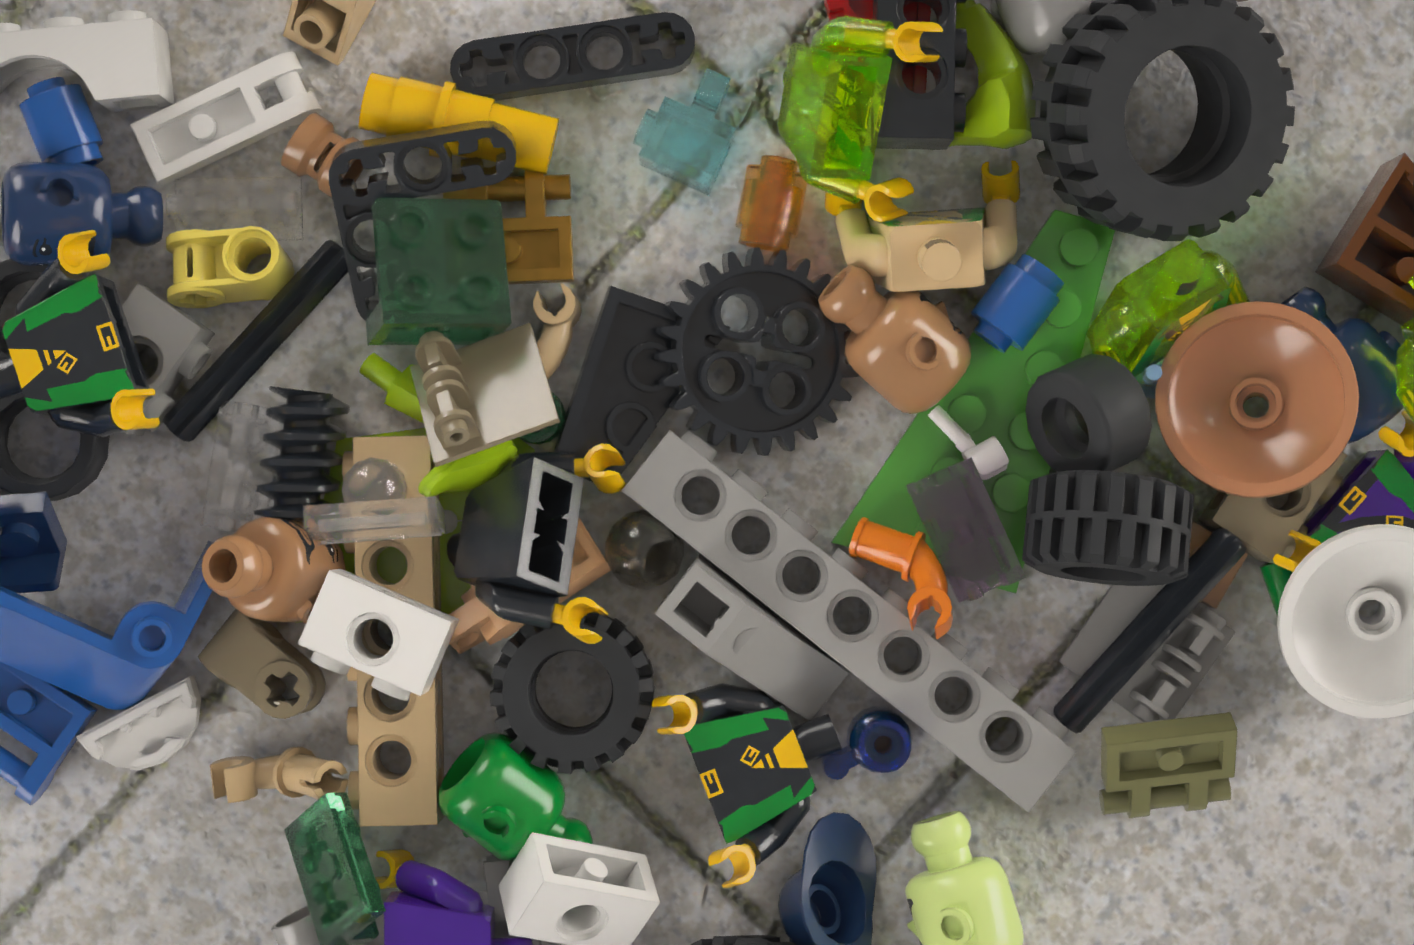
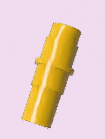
[359,72,559,174]

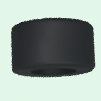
[1025,354,1152,472]

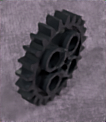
[654,247,860,456]

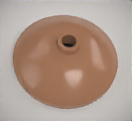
[1155,301,1359,498]

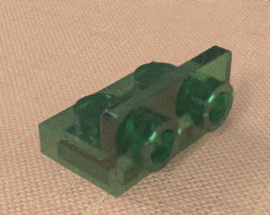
[284,792,386,945]

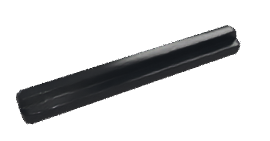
[163,240,348,442]
[1053,527,1247,734]

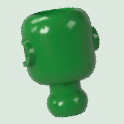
[439,732,593,861]

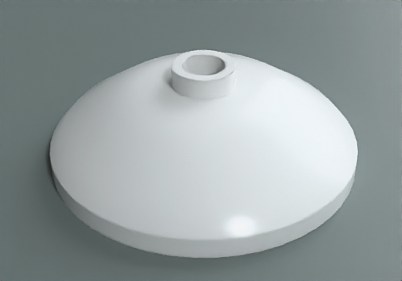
[1277,524,1414,718]

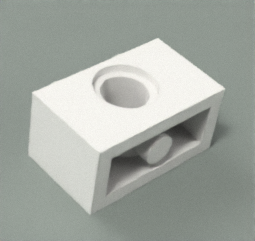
[298,569,459,701]
[498,832,660,945]

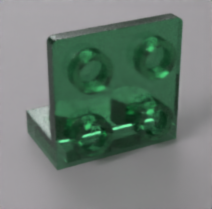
[366,198,512,345]

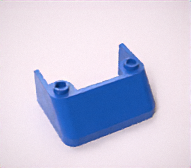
[0,540,213,710]

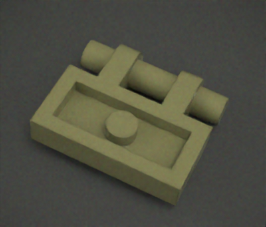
[1099,712,1237,818]

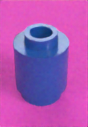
[19,77,103,166]
[971,254,1064,353]

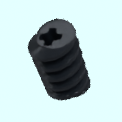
[254,386,350,521]

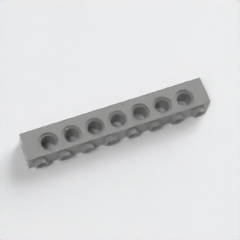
[622,429,1076,813]

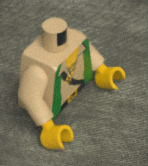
[825,160,1020,292]

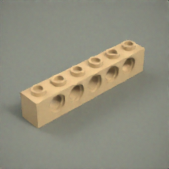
[342,436,445,827]

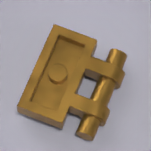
[443,170,574,287]

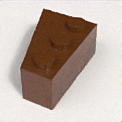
[1315,153,1414,333]

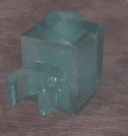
[633,68,736,196]

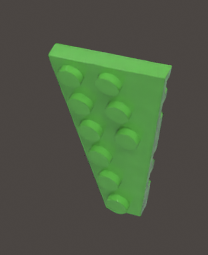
[831,210,1115,593]

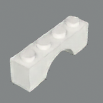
[0,10,174,112]

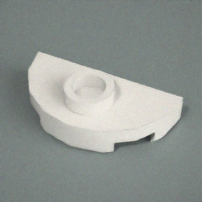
[76,675,201,771]

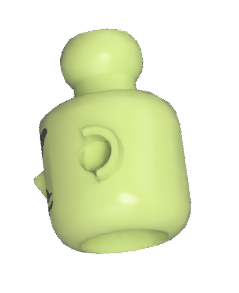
[905,811,1024,945]

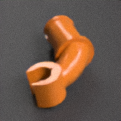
[849,517,953,639]

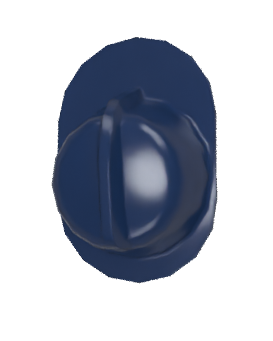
[778,812,877,945]

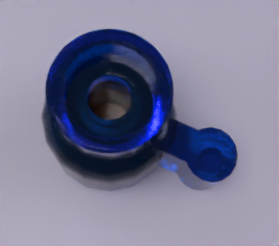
[821,706,913,780]

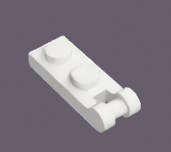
[130,51,322,186]

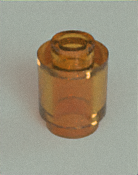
[735,155,809,252]

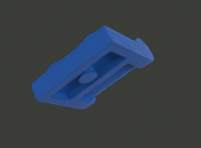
[0,662,98,805]

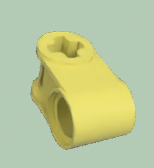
[166,226,295,308]

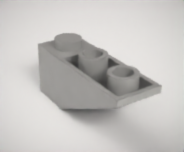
[655,553,850,721]

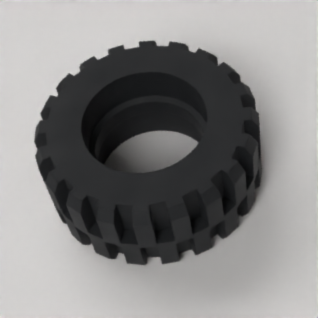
[1030,0,1295,241]

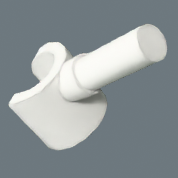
[928,405,1009,480]

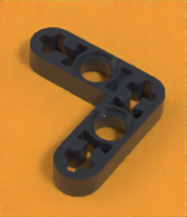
[329,121,516,328]

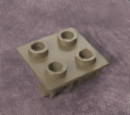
[410,323,560,467]

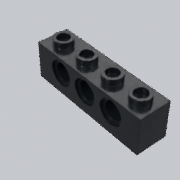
[871,0,967,150]

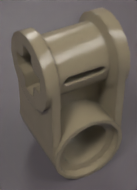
[198,609,326,719]

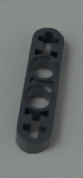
[450,12,695,101]

